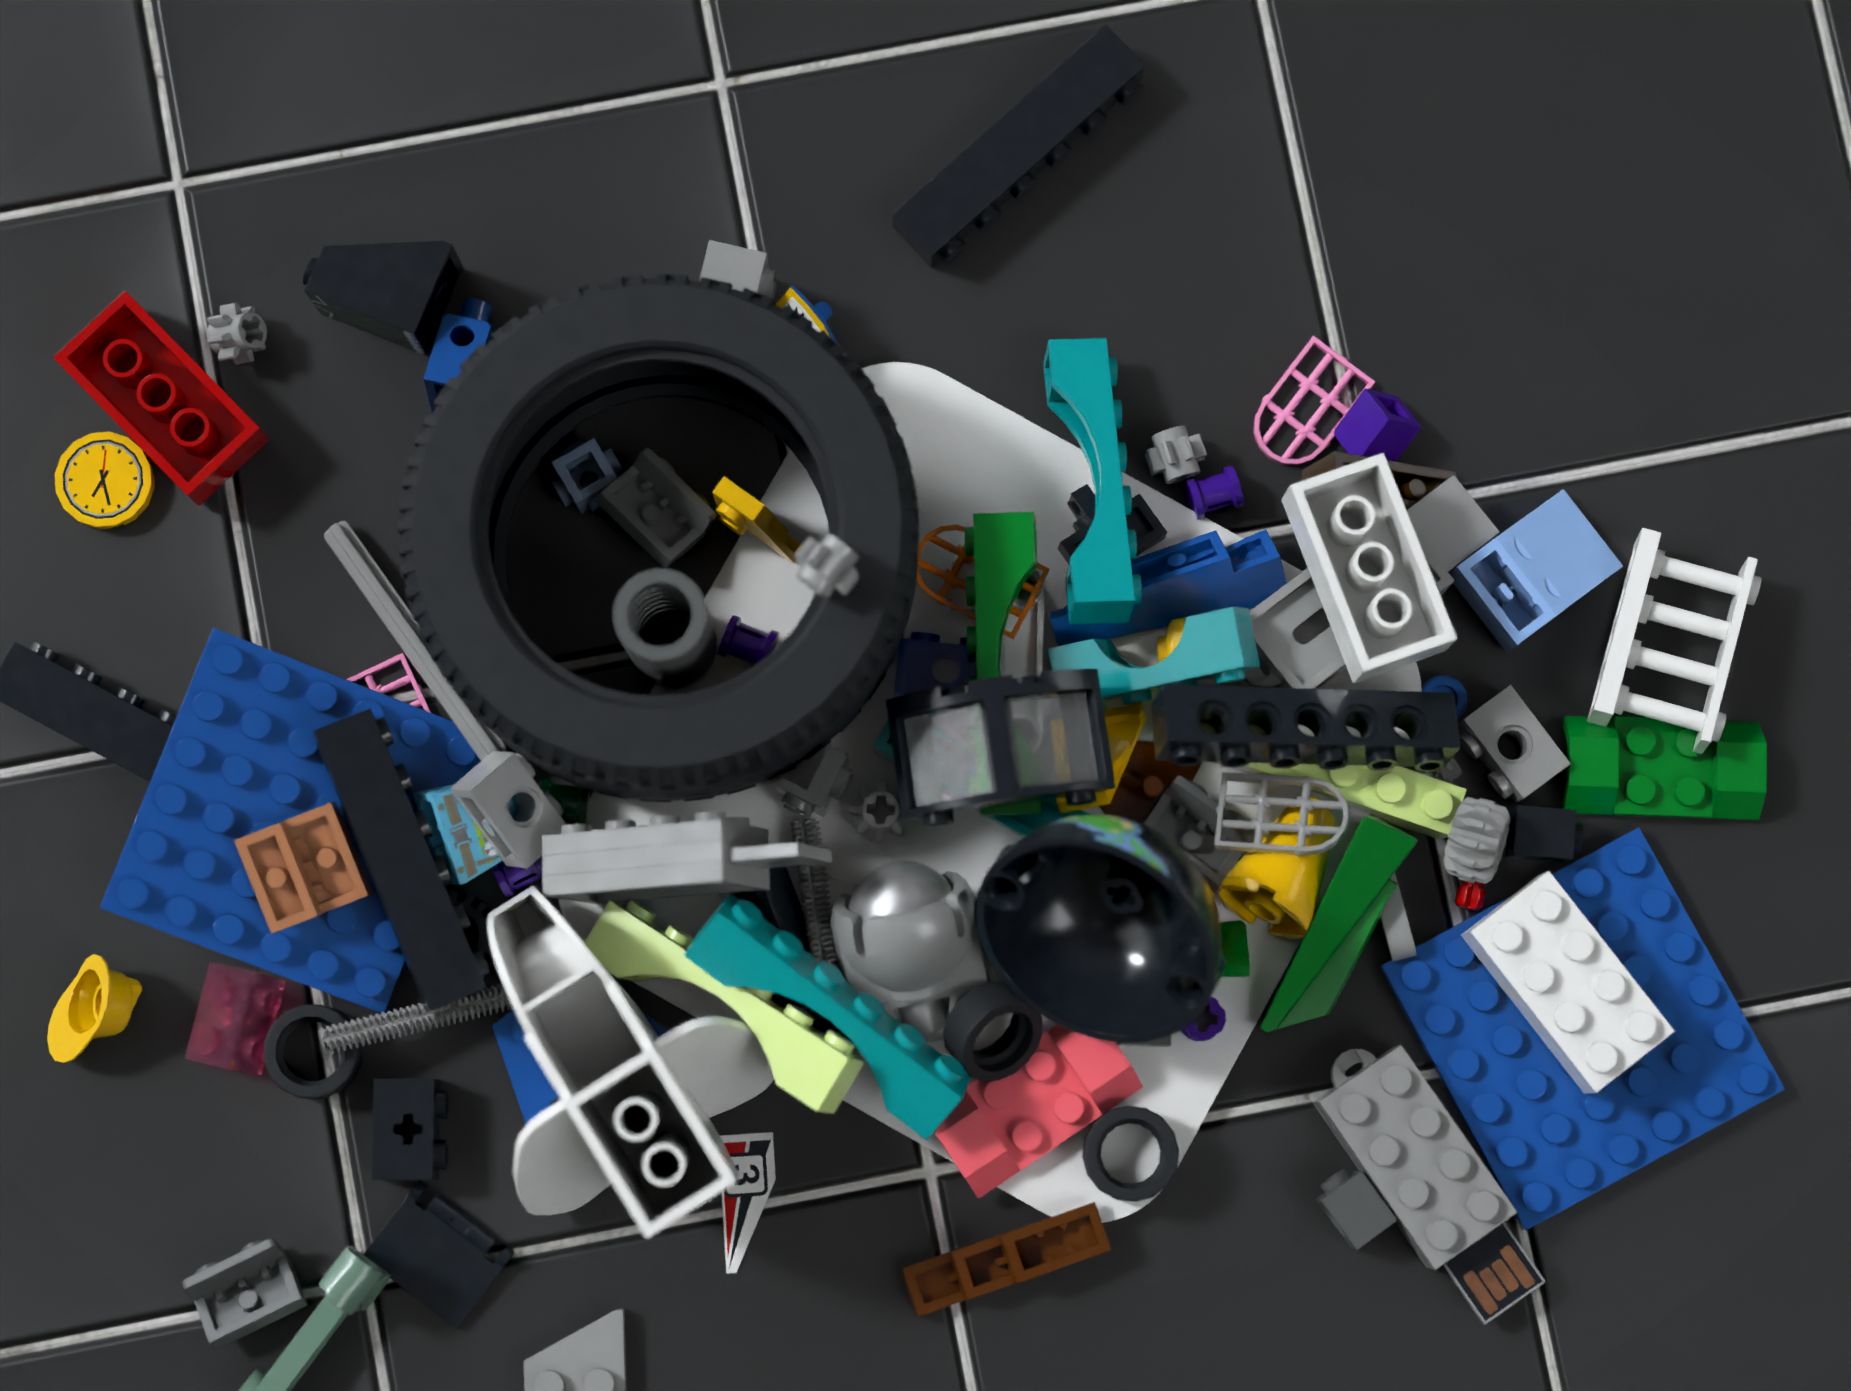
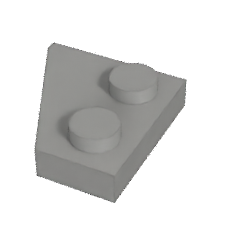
[524,1309,627,1391]

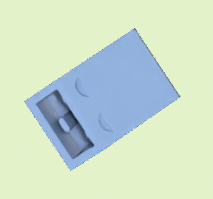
[1450,489,1623,653]

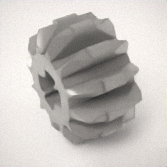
[1443,797,1511,884]

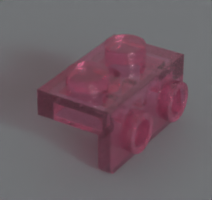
[185,962,285,1076]

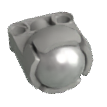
[831,861,990,1043]

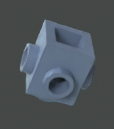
[552,438,624,514]

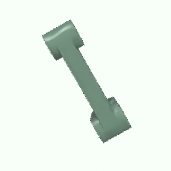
[239,1245,391,1391]

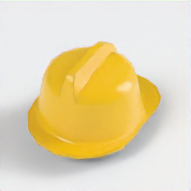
[47,954,142,1063]

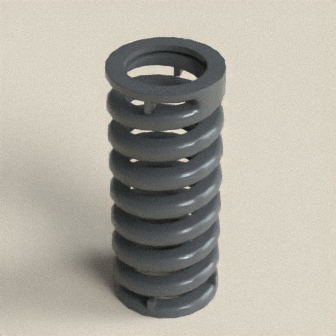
[613,569,717,689]

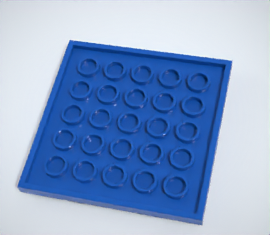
[99,628,481,1013]
[1379,827,1785,1230]

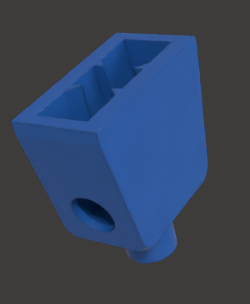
[423,298,494,414]

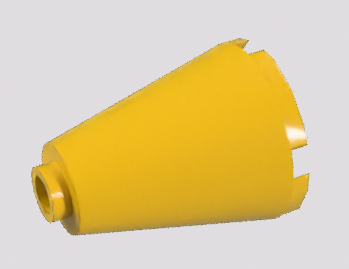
[1218,796,1336,939]

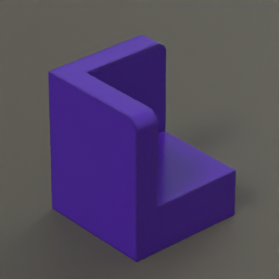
[1334,388,1422,462]

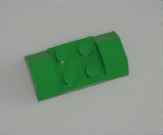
[1562,716,1767,821]

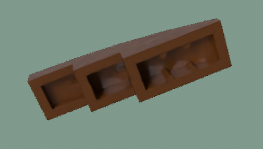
[900,1202,1111,1317]

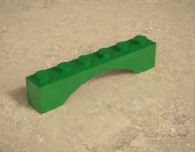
[964,512,1044,816]

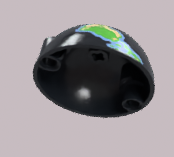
[976,815,1225,1043]

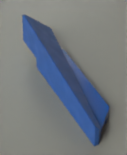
[1048,530,1287,646]

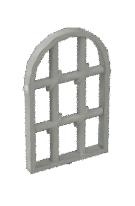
[1214,772,1349,856]

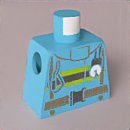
[413,785,519,885]

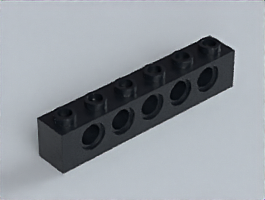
[1151,684,1461,772]

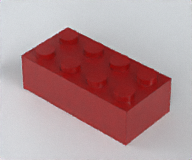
[53,291,270,506]

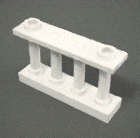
[1587,527,1762,754]

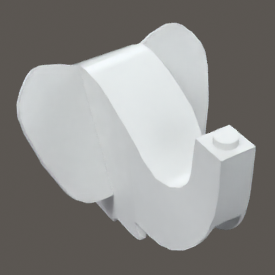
[487,885,774,1239]

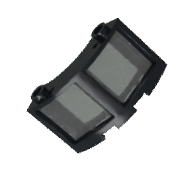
[886,669,1116,827]

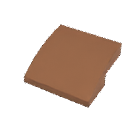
[234,801,372,934]

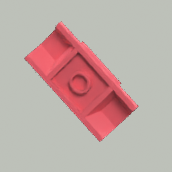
[934,1024,1143,1199]

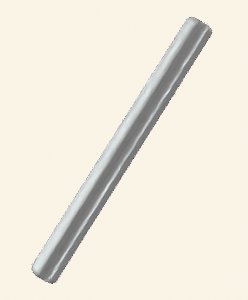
[324,521,506,761]

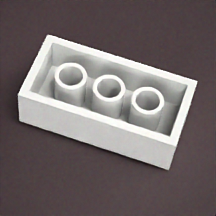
[1281,453,1457,684]
[1461,871,1675,1094]

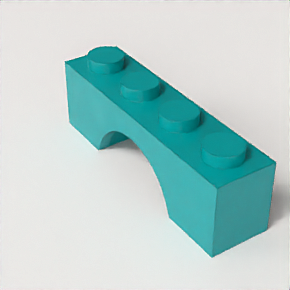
[1048,607,1260,710]

